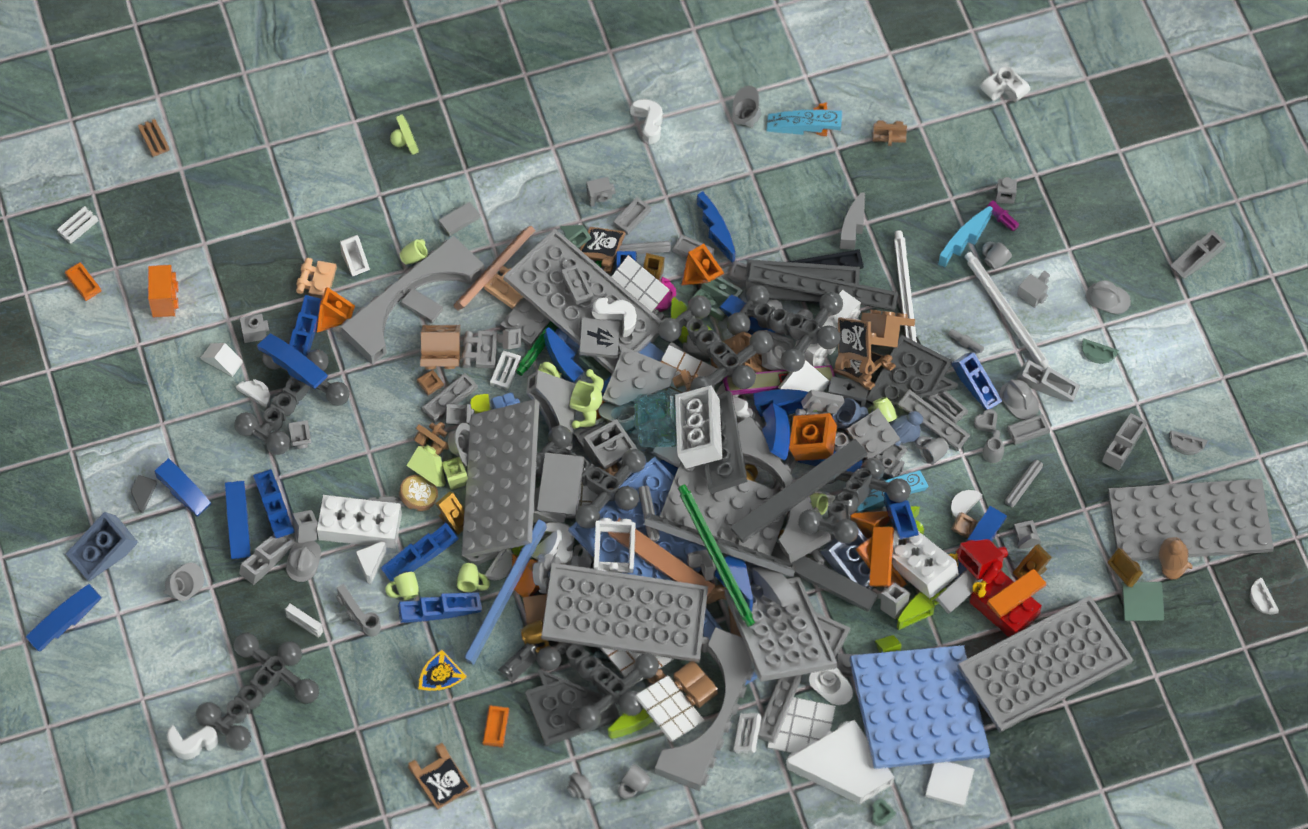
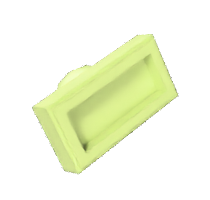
[390,115,419,155]

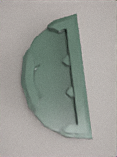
[1081,338,1119,364]

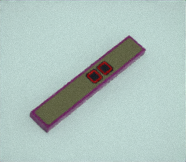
[723,365,834,395]

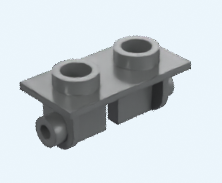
[498,644,538,683]

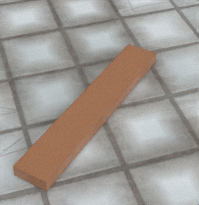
[454,226,536,310]
[608,517,716,597]

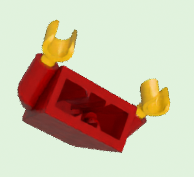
[948,539,1008,597]

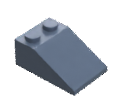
[66,512,138,581]
[820,528,874,590]

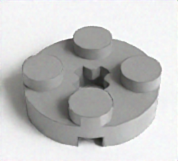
[533,554,561,593]

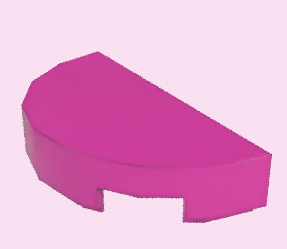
[653,277,676,312]

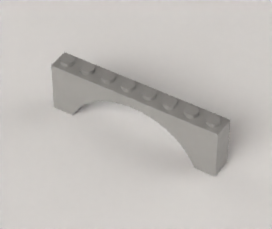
[341,236,484,365]
[526,370,576,523]
[738,416,831,563]
[655,627,754,791]

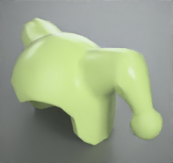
[569,369,604,429]

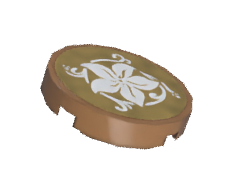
[399,475,438,511]

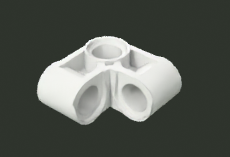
[980,67,1030,102]

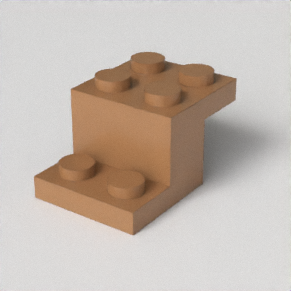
[861,310,915,347]
[420,325,461,369]

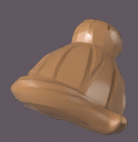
[1159,537,1193,579]

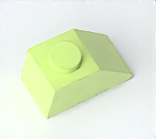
[407,445,446,487]

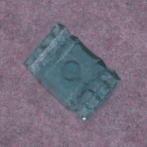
[634,389,681,447]

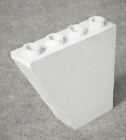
[786,720,894,805]

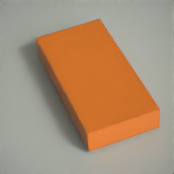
[65,262,102,301]
[483,705,509,748]

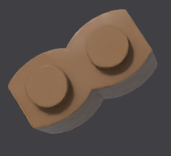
[674,661,718,708]

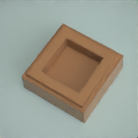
[417,369,444,396]
[951,512,978,539]

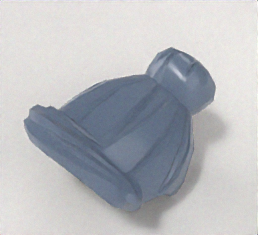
[830,398,869,430]
[889,411,923,446]

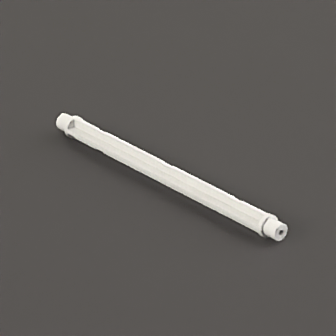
[894,231,917,342]
[965,252,1051,369]

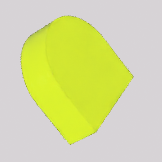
[470,394,490,414]

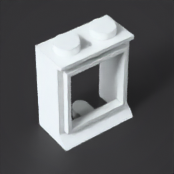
[594,518,636,573]

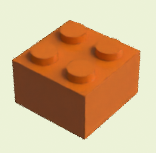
[148,265,179,317]
[789,413,837,461]

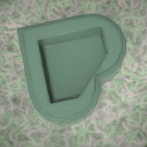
[872,799,896,827]

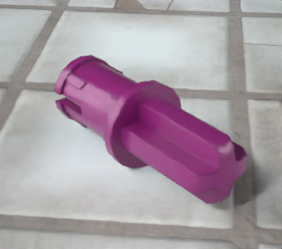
[987,200,1019,231]

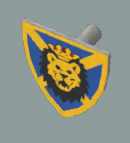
[419,649,467,691]

